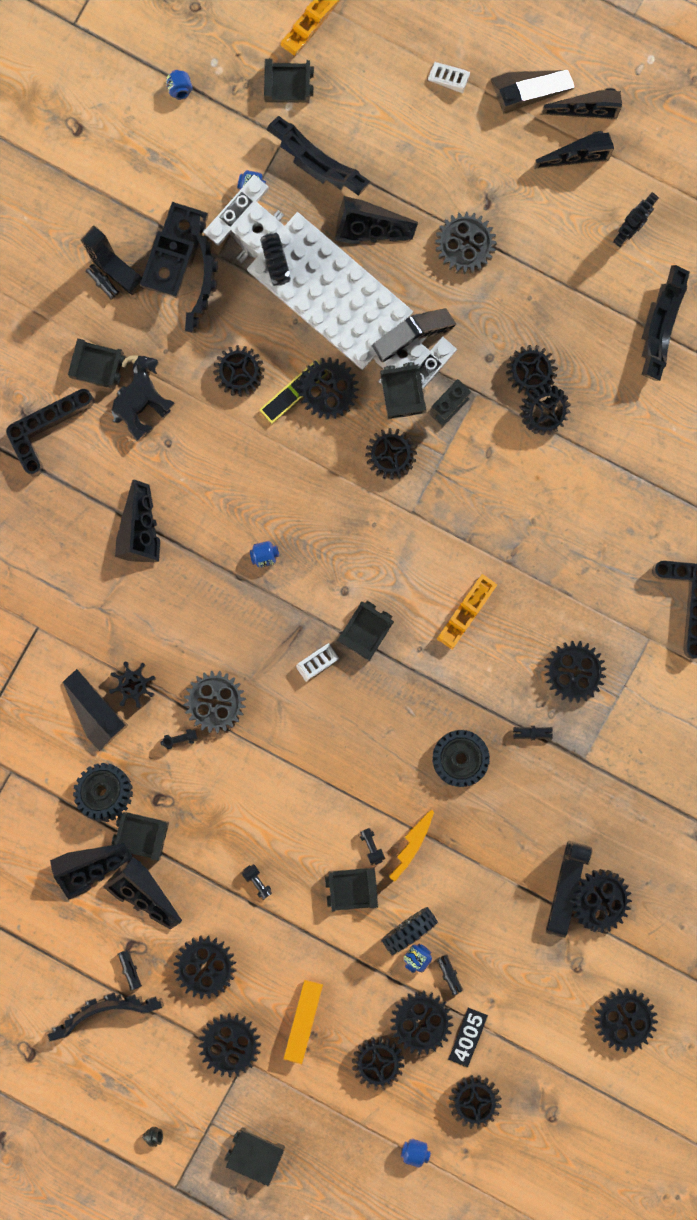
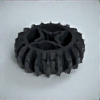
[260,233,291,286]
[213,345,265,397]
[506,345,558,396]
[519,384,571,436]
[365,428,417,480]
[352,1036,404,1090]
[449,1075,502,1129]

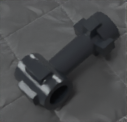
[161,729,198,749]
[360,828,385,865]
[241,864,272,900]

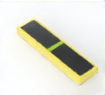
[259,360,329,424]

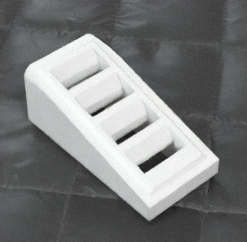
[428,62,470,93]
[296,643,339,682]

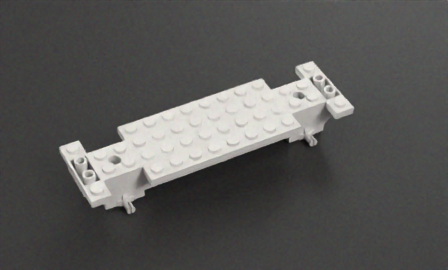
[204,175,457,389]

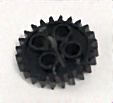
[613,192,659,247]
[297,357,359,420]
[544,641,607,703]
[571,869,632,933]
[173,935,237,999]
[594,988,658,1053]
[390,990,453,1055]
[198,1012,262,1078]

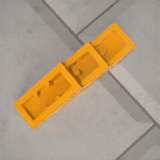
[280,0,340,56]
[437,574,497,650]
[389,809,434,882]
[283,980,323,1065]

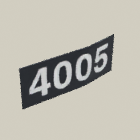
[448,1007,488,1067]

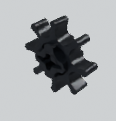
[109,661,156,708]

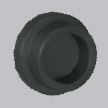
[142,1127,163,1147]

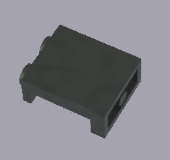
[264,59,314,103]
[68,338,126,389]
[380,362,427,419]
[429,379,471,427]
[337,601,394,661]
[111,812,169,861]
[325,867,378,912]
[224,1127,285,1187]

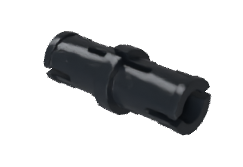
[85,263,120,300]
[513,726,553,741]
[117,949,142,991]
[436,954,463,995]

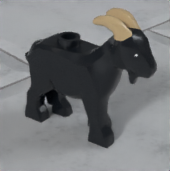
[111,355,175,442]

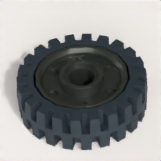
[432,730,490,787]
[73,763,133,822]
[381,907,438,955]

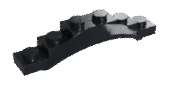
[267,115,370,196]
[185,216,218,333]
[641,265,690,381]
[48,992,164,1041]

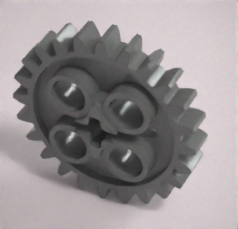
[435,211,497,274]
[183,671,246,733]

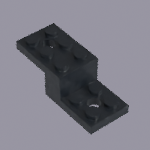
[140,202,209,298]

